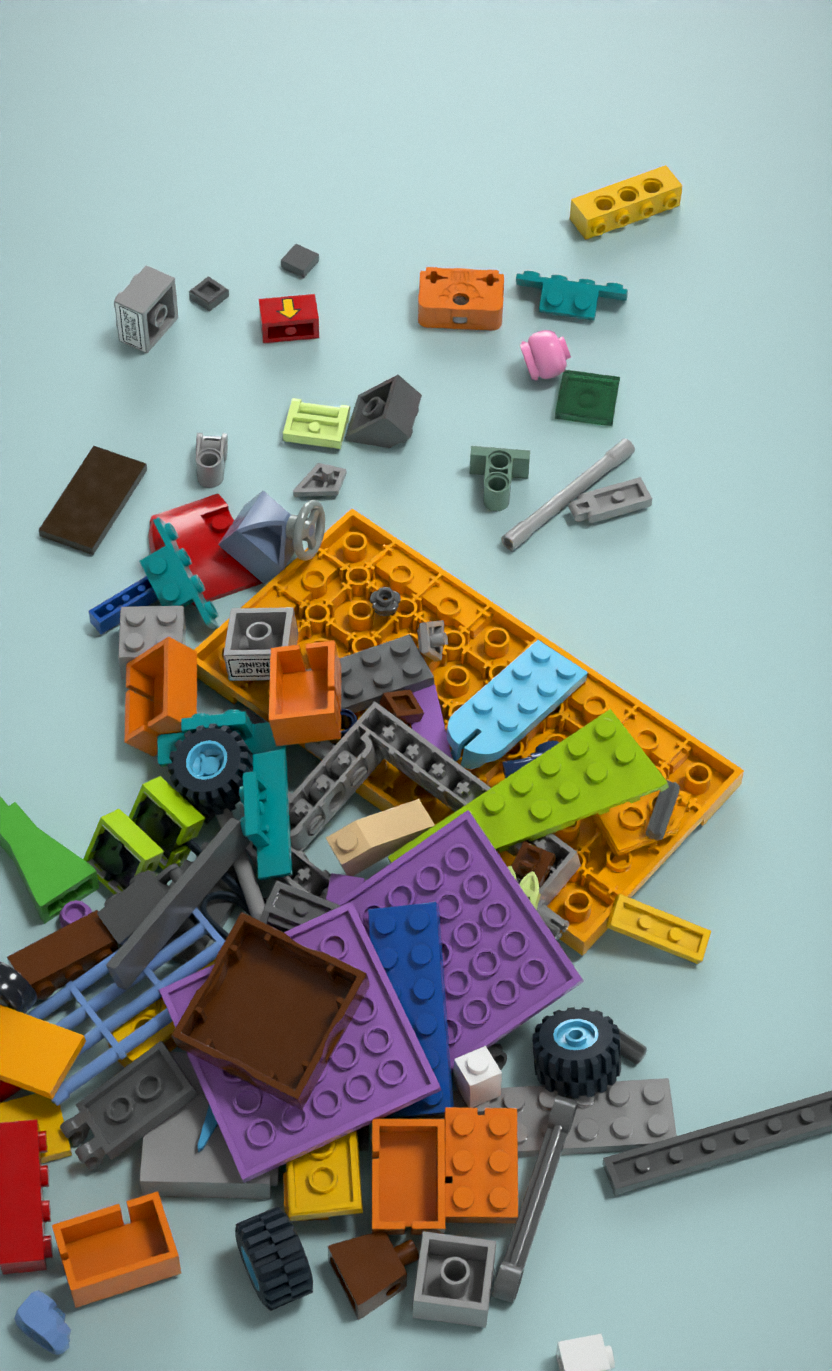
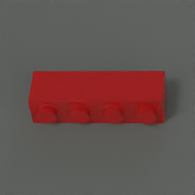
[0,1119,53,1274]

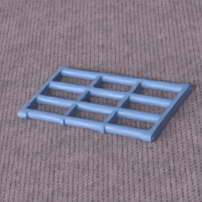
[27,907,225,1106]

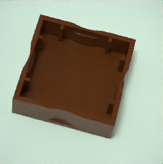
[171,912,370,1110]

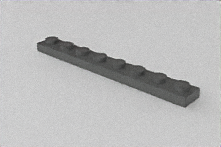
[602,1090,832,1195]

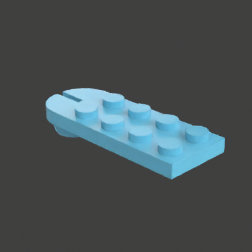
[446,640,588,769]

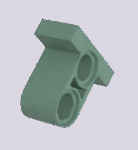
[469,446,530,511]

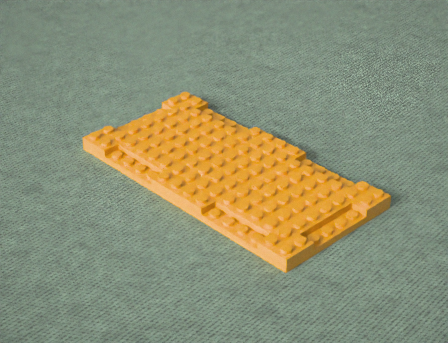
[194,509,744,956]

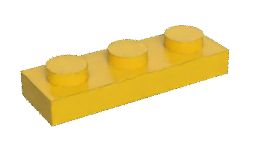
[606,894,711,964]

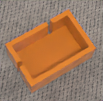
[124,636,197,757]
[269,640,341,746]
[444,1107,518,1224]
[372,1119,446,1235]
[52,1191,182,1308]

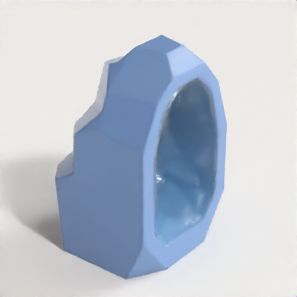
[14,1290,71,1355]

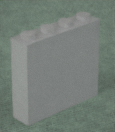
[139,1052,279,1199]

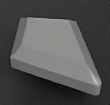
[293,463,347,497]
[417,620,448,662]

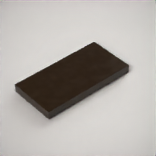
[39,446,147,555]

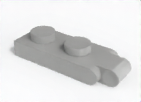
[568,477,652,523]

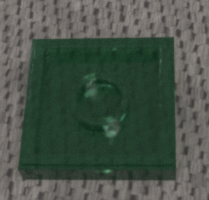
[555,370,620,426]

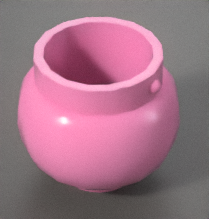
[520,330,571,380]

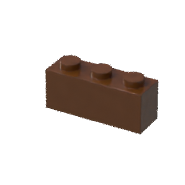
[7,910,118,1000]

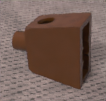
[327,1231,419,1320]

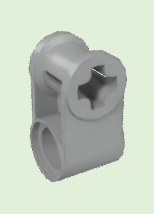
[196,433,228,488]

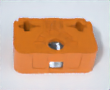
[418,267,504,330]

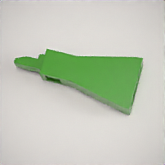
[0,796,99,924]

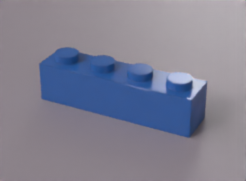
[88,576,159,634]

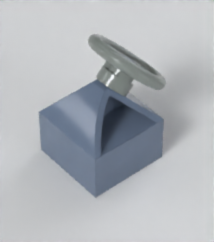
[218,491,325,584]

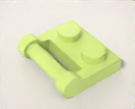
[283,398,350,449]

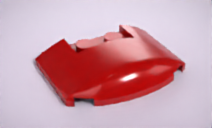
[149,494,263,607]

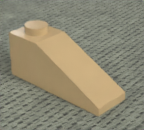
[326,799,435,876]

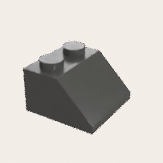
[345,375,422,448]

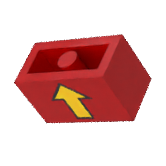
[259,294,319,343]

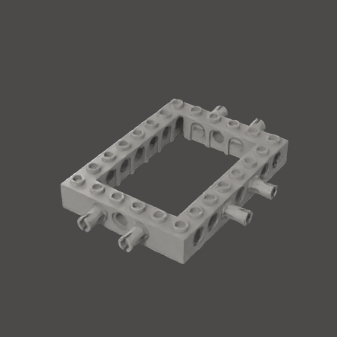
[245,701,581,940]

